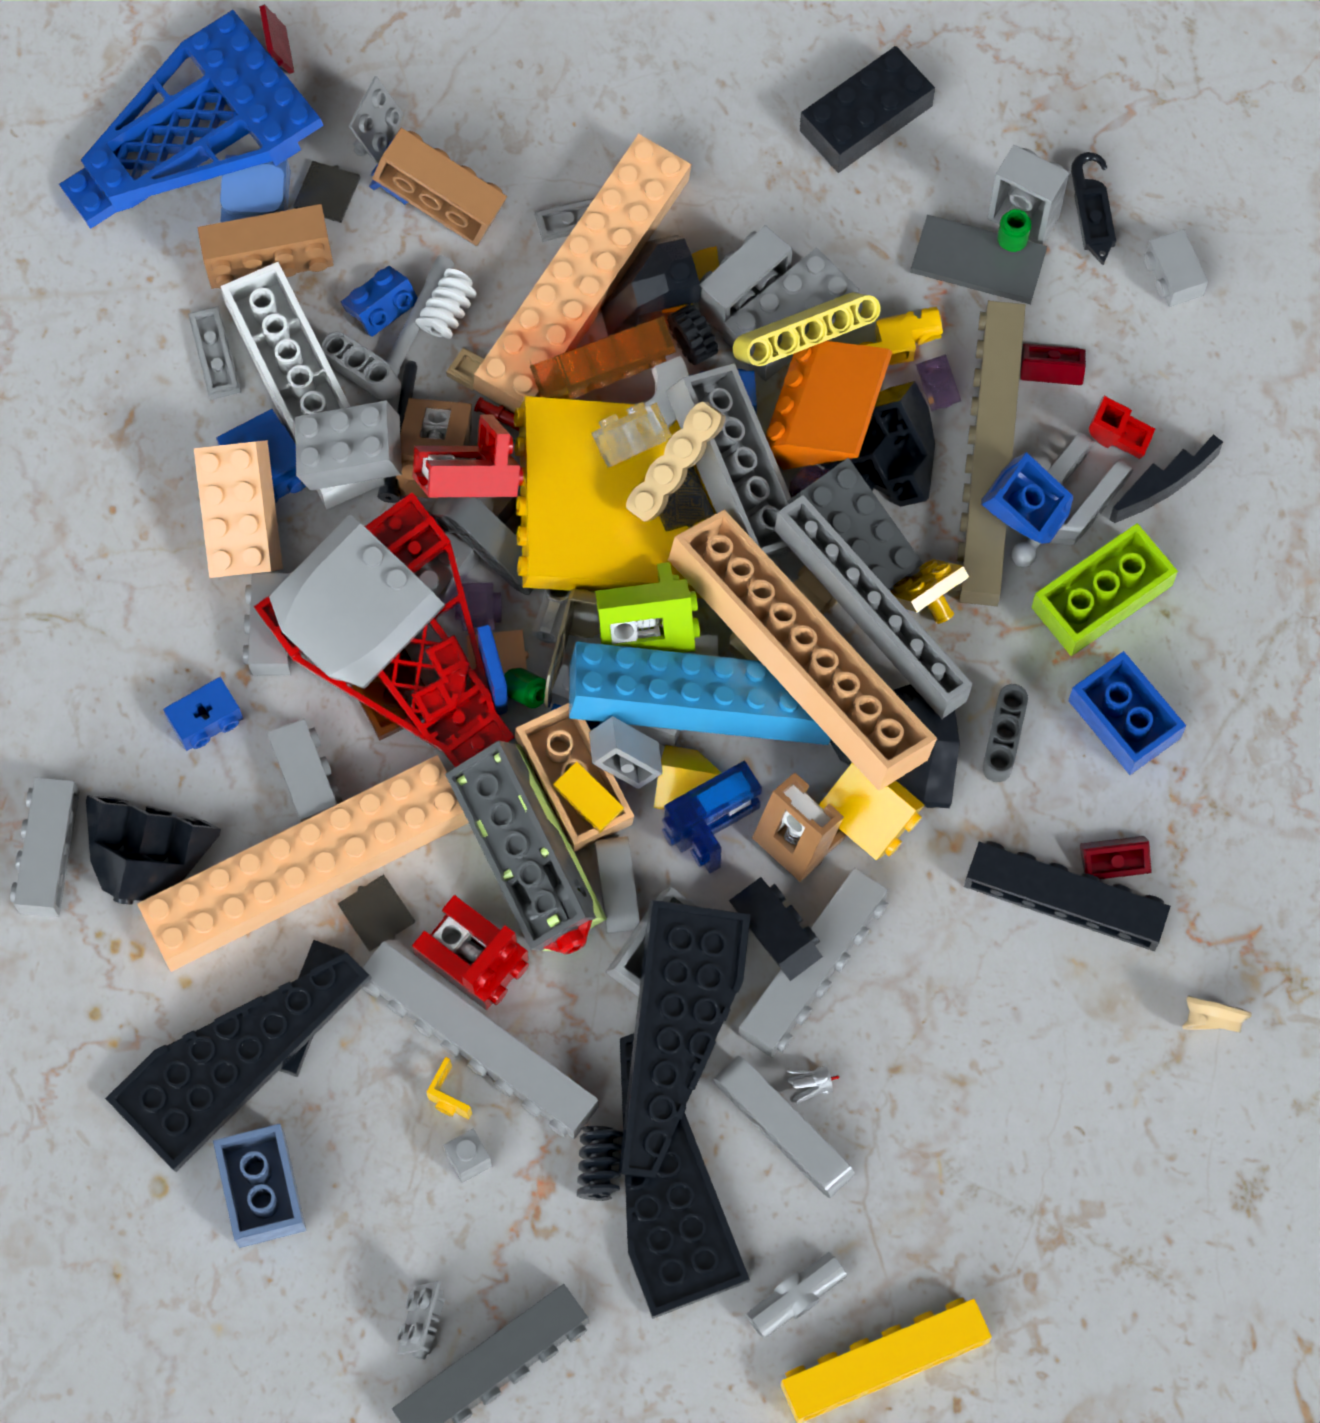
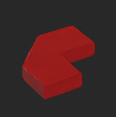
[411,635,470,724]

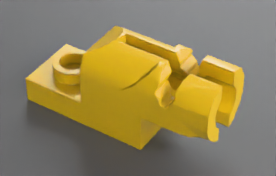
[858,306,943,366]

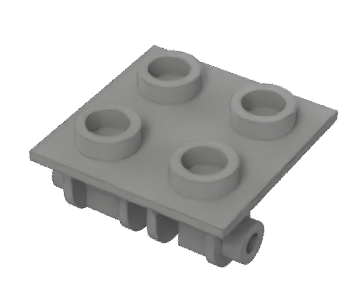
[349,76,403,163]
[397,1281,445,1360]

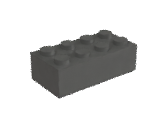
[787,458,923,589]

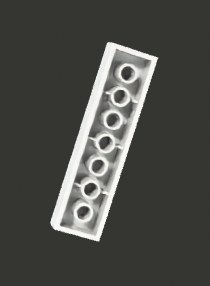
[221,262,384,510]

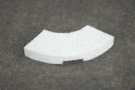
[641,355,689,435]

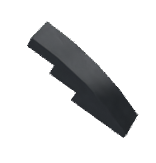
[1109,434,1223,523]

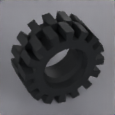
[667,304,719,366]

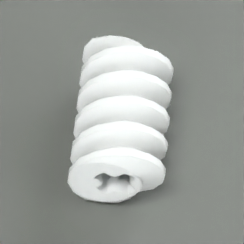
[415,268,477,339]

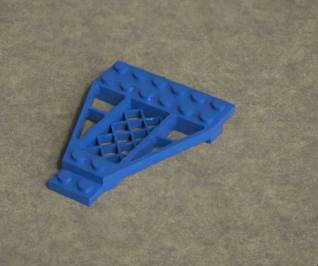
[59,10,324,229]

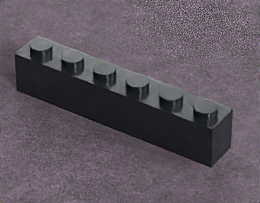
[964,841,1171,952]

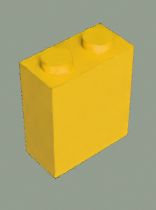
[819,762,925,860]

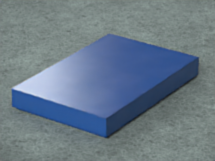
[477,625,508,715]

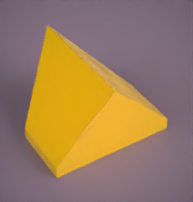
[654,745,725,813]

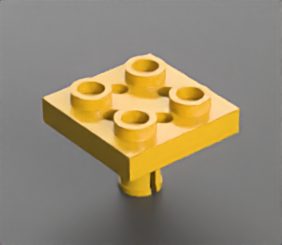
[890,559,969,624]

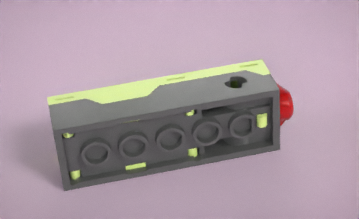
[445,741,607,955]

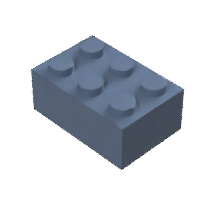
[213,1124,307,1248]

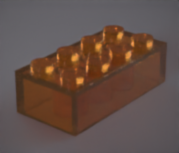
[530,316,676,400]

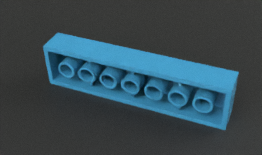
[569,642,831,745]

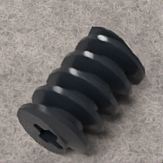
[577,1126,623,1201]

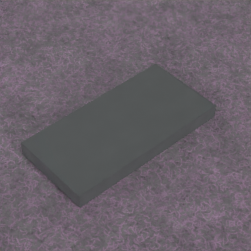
[910,214,1047,305]

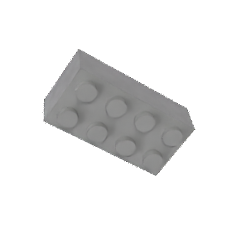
[723,248,859,382]

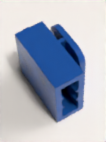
[216,409,306,504]

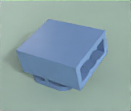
[220,155,291,222]

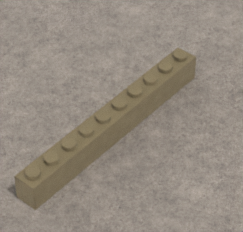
[954,300,1026,607]

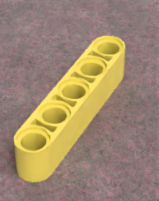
[732,292,880,366]

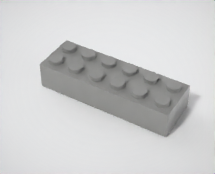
[666,363,792,558]

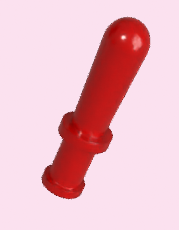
[474,397,519,432]

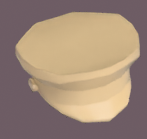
[1182,995,1252,1032]

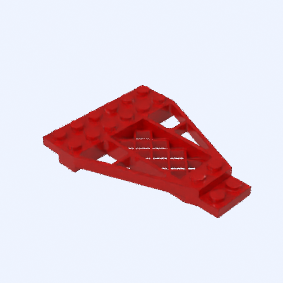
[254,492,515,768]

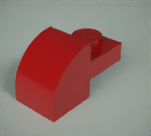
[1089,395,1156,459]

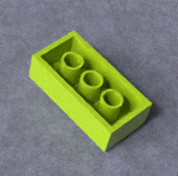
[1031,523,1178,657]

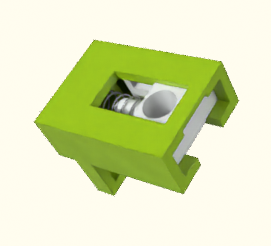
[595,562,700,653]

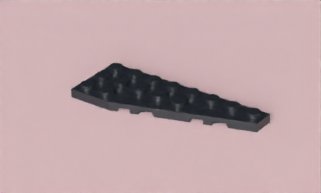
[618,900,751,1178]
[105,952,372,1172]
[620,1033,750,1319]

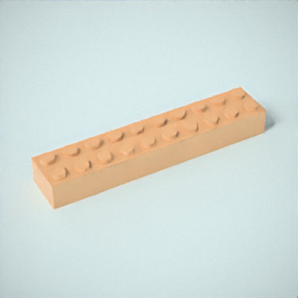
[473,134,692,413]
[668,509,937,791]
[137,755,469,972]

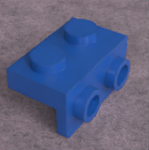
[340,266,418,337]

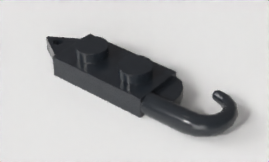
[1071,152,1116,265]

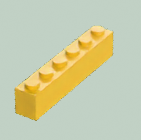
[781,1297,992,1423]

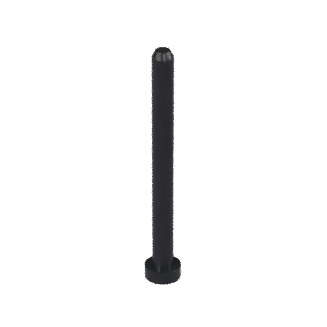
[377,361,418,503]

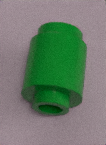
[997,209,1031,252]
[504,668,546,709]

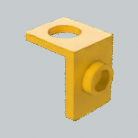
[426,1057,472,1120]

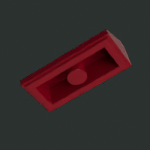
[1020,343,1086,386]
[1080,836,1152,879]

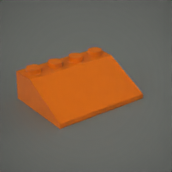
[765,341,892,470]

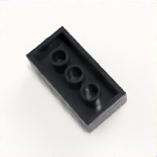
[800,46,935,173]

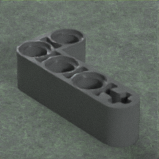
[428,497,534,595]

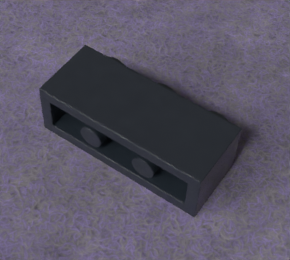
[729,877,823,981]

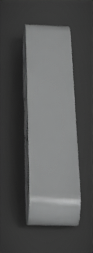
[713,1055,855,1198]

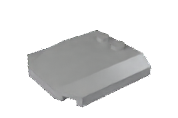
[269,514,445,689]

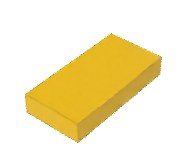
[553,761,624,833]

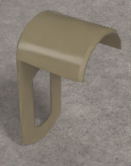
[544,588,626,708]

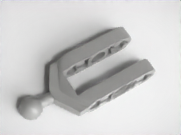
[1011,432,1133,567]

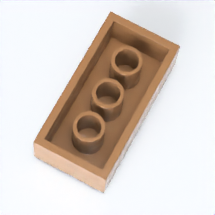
[372,127,507,246]
[197,204,334,289]

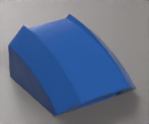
[981,452,1073,544]

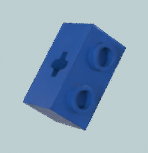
[163,677,243,751]

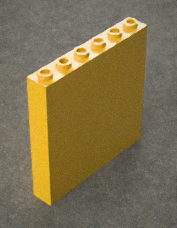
[514,396,716,599]

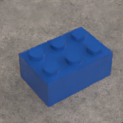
[1068,651,1186,775]

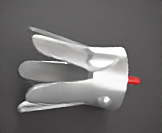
[787,1066,839,1105]

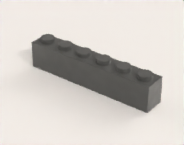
[392,1284,589,1423]

